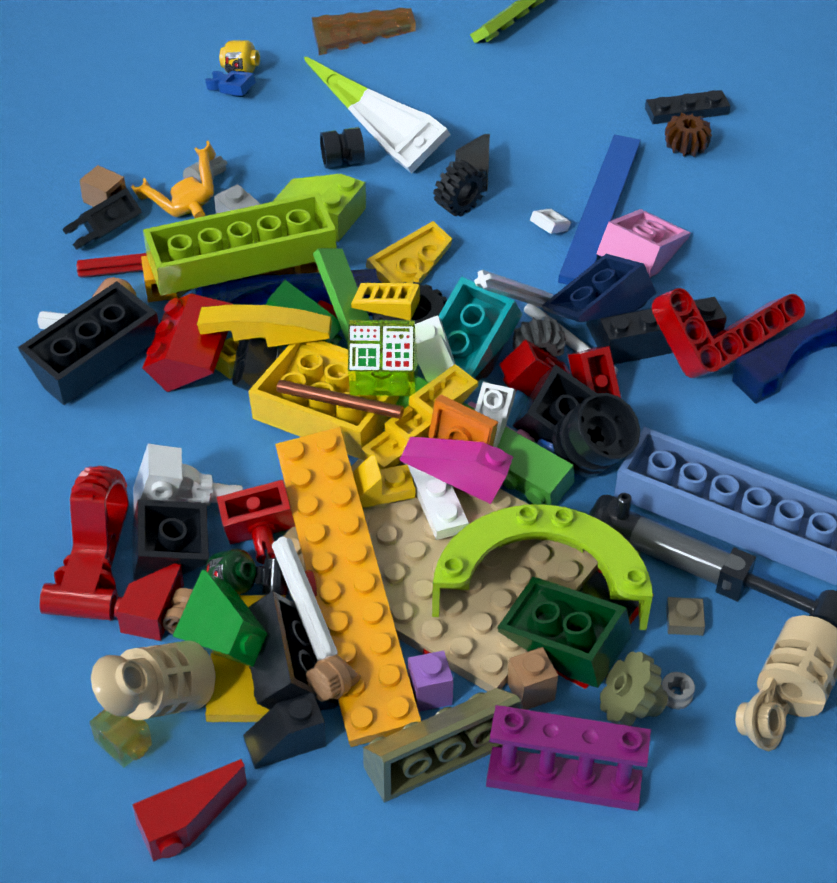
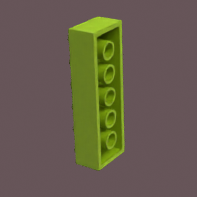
[143,192,337,296]

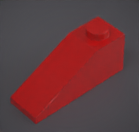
[132,759,247,862]

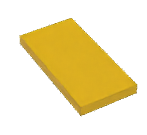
[205,595,286,722]

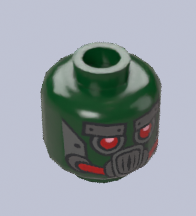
[205,549,256,595]

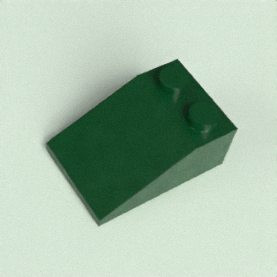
[497,576,632,688]

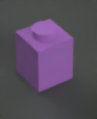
[408,650,453,712]

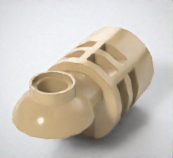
[735,615,837,751]
[91,640,216,720]

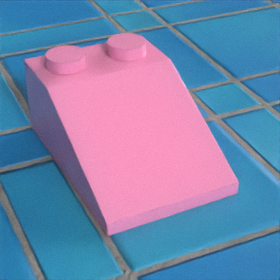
[596,209,691,277]

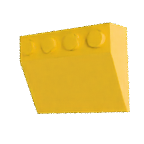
[248,340,409,460]

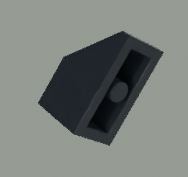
[243,692,326,769]

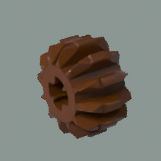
[665,113,712,157]

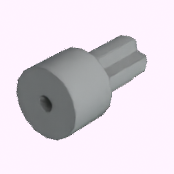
[183,156,227,183]

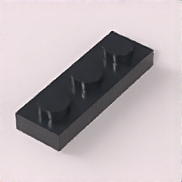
[645,90,730,124]

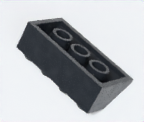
[18,281,159,405]
[586,297,727,365]

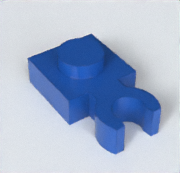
[205,71,256,96]

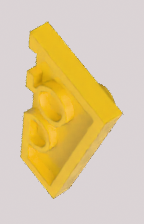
[366,221,452,284]

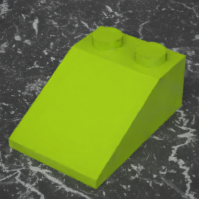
[272,174,366,242]

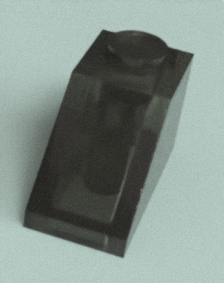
[449,134,490,191]

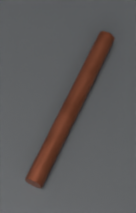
[277,380,404,419]

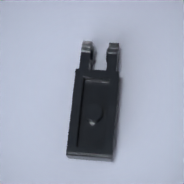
[62,188,142,250]

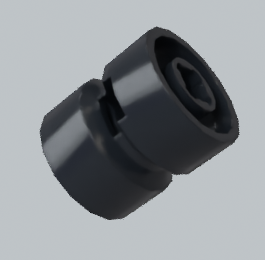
[320,127,365,168]

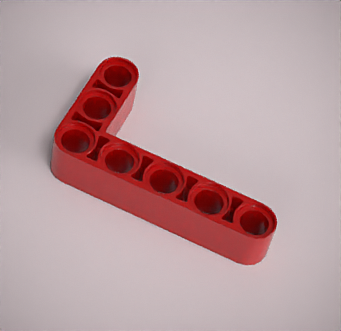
[652,288,805,378]

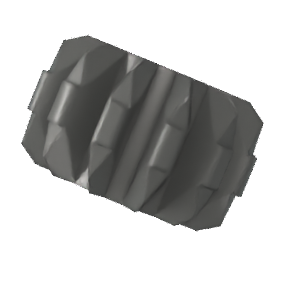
[512,316,566,358]

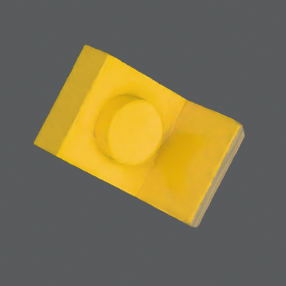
[352,454,415,508]

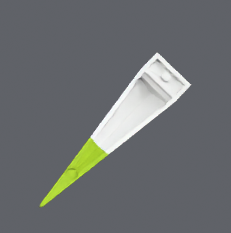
[304,57,451,174]

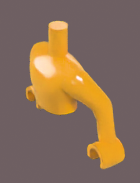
[131,141,216,218]

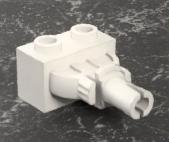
[133,444,243,514]

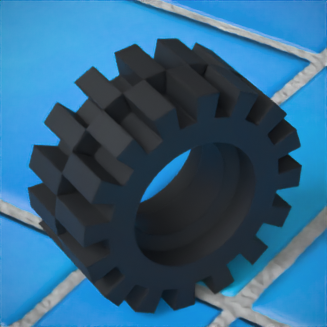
[433,160,487,217]

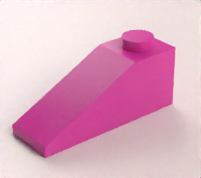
[400,437,513,504]

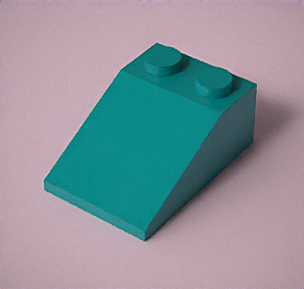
[415,276,523,379]

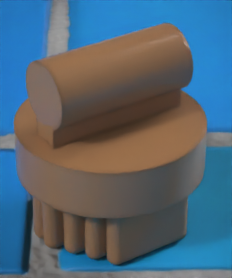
[306,655,361,702]

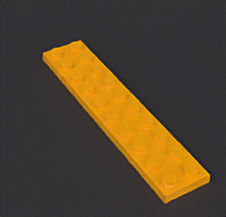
[275,427,421,748]

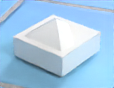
[530,209,571,234]

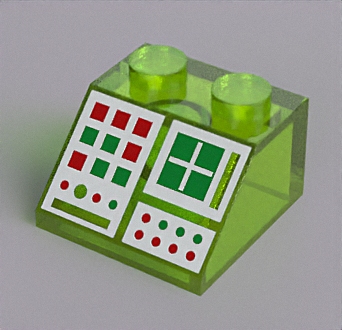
[348,320,418,396]

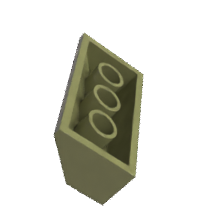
[363,688,521,803]

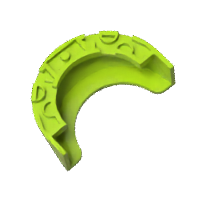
[432,504,653,630]

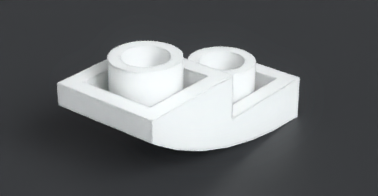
[475,382,516,447]

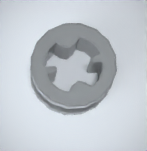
[662,672,695,710]

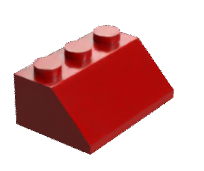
[142,293,234,392]

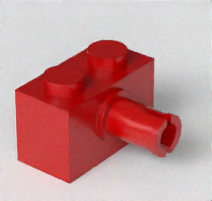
[217,479,295,564]

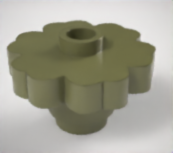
[600,652,668,726]

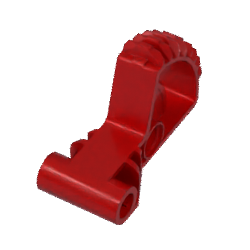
[39,466,129,621]

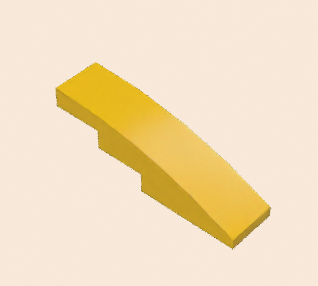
[197,305,332,347]
[361,364,478,469]

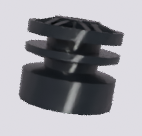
[552,393,641,477]

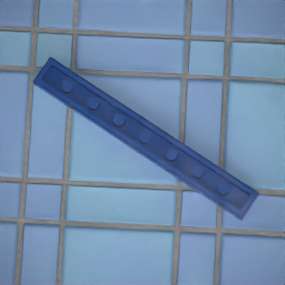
[558,134,641,285]

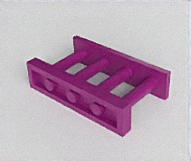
[486,705,651,811]

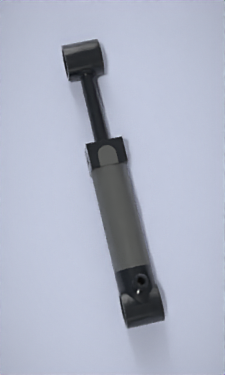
[588,493,837,628]

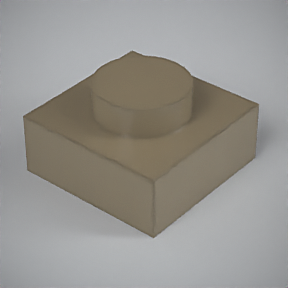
[666,597,705,636]

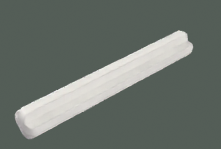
[272,537,337,661]

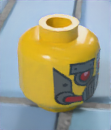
[219,40,260,73]

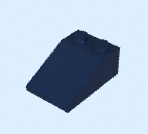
[542,253,656,322]

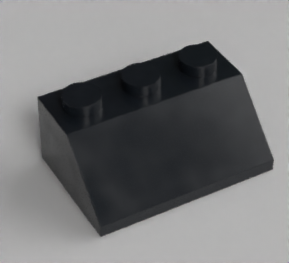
[248,591,339,711]

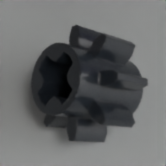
[254,557,289,595]

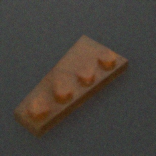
[312,8,416,55]

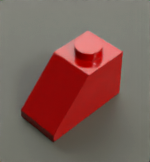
[500,339,571,396]
[568,346,621,398]
[114,563,184,641]

